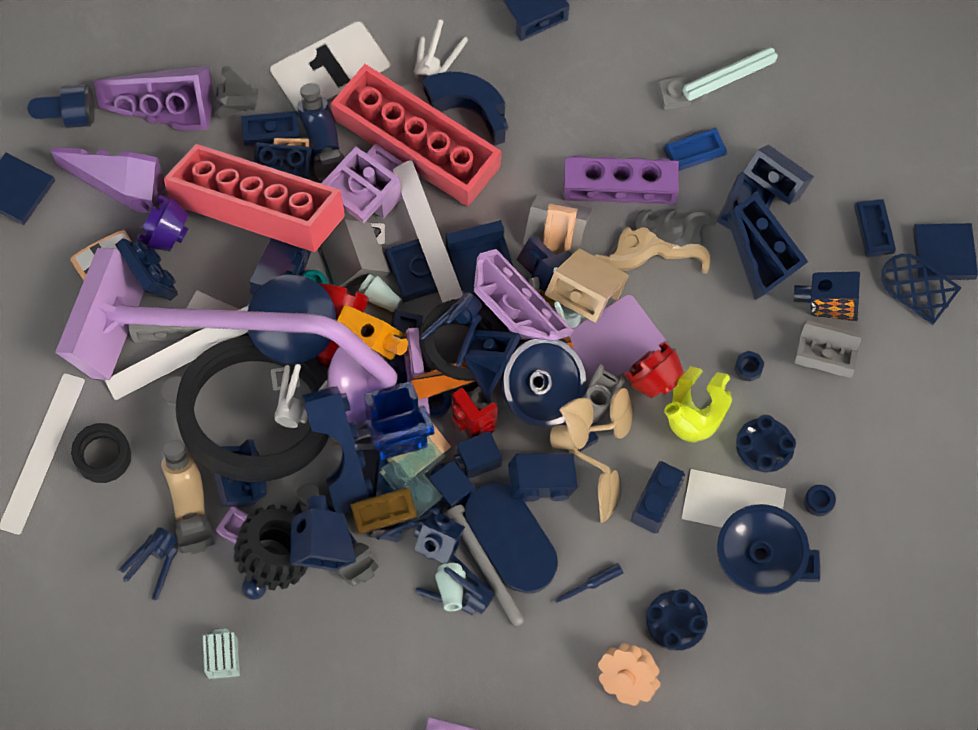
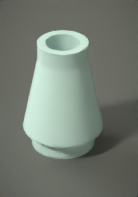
[358,274,402,313]
[435,563,466,611]

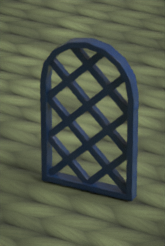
[881,253,962,325]

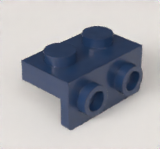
[213,439,267,507]

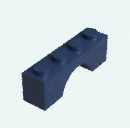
[302,386,374,514]

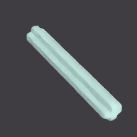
[682,47,778,100]

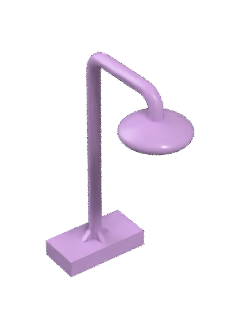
[55,248,397,426]

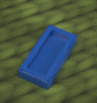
[664,128,727,171]

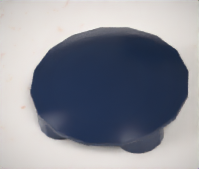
[735,414,796,473]
[646,589,708,651]

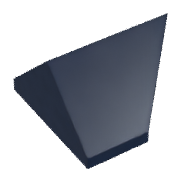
[464,330,521,401]

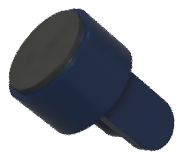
[27,84,95,128]

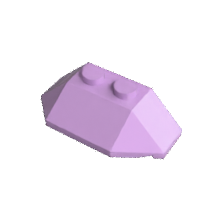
[474,249,574,340]

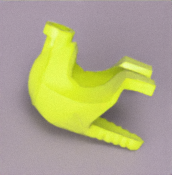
[664,366,732,443]

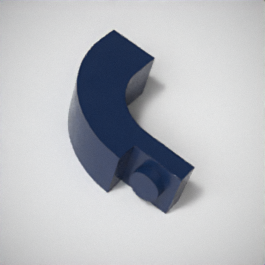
[422,71,508,146]

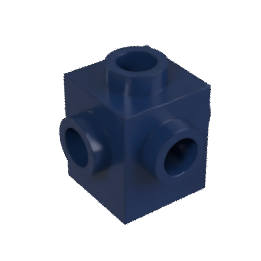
[414,512,465,564]

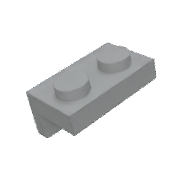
[794,320,862,378]

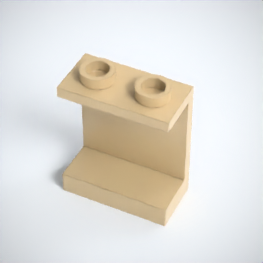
[545,248,629,323]

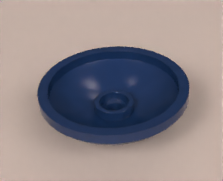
[248,275,336,364]
[501,339,586,427]
[717,504,810,595]

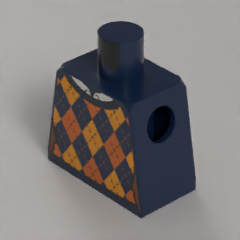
[794,271,860,321]

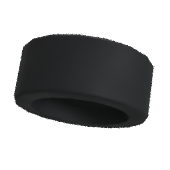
[71,423,132,483]

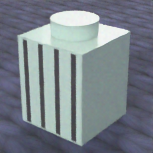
[203,629,240,679]

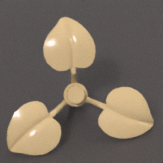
[550,388,633,523]

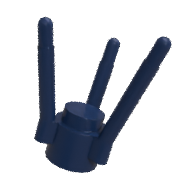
[420,293,482,367]
[120,527,178,600]
[416,555,495,615]

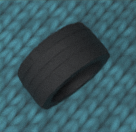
[419,298,506,392]

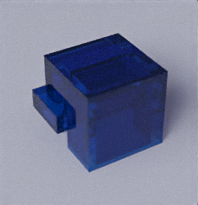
[364,382,434,461]

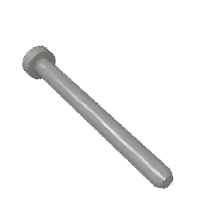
[444,505,523,626]

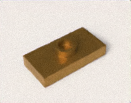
[350,487,418,534]

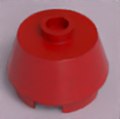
[624,341,684,399]

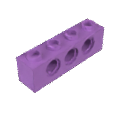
[563,155,679,204]

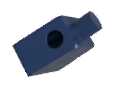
[290,495,356,571]

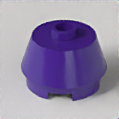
[137,194,189,252]

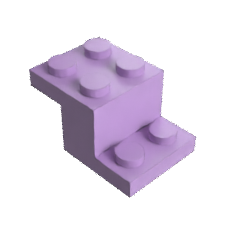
[321,143,420,224]

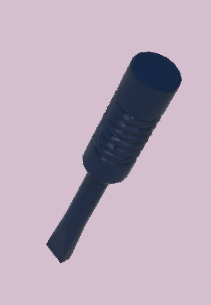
[377,505,442,541]
[555,563,624,603]

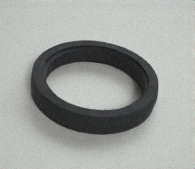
[175,336,330,482]

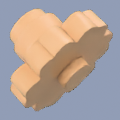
[598,643,660,706]

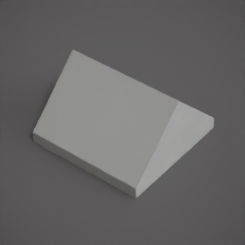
[523,195,592,254]
[321,219,391,288]

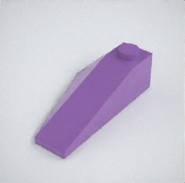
[94,66,214,131]
[51,147,165,213]

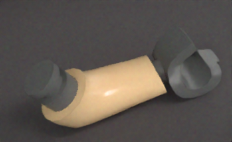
[161,441,215,554]

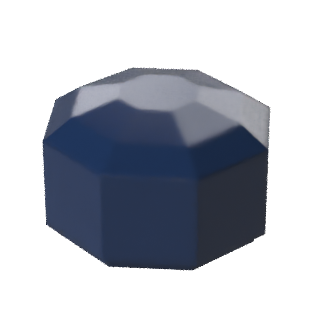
[734,351,765,382]

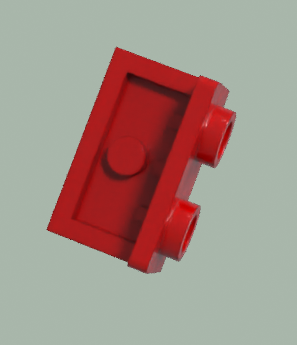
[451,387,498,438]

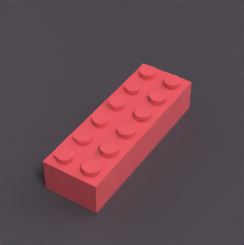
[331,64,501,207]
[164,144,345,252]

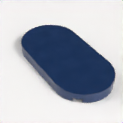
[465,483,558,594]

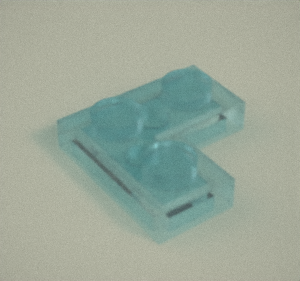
[379,433,445,518]

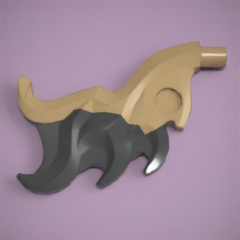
[595,209,716,273]

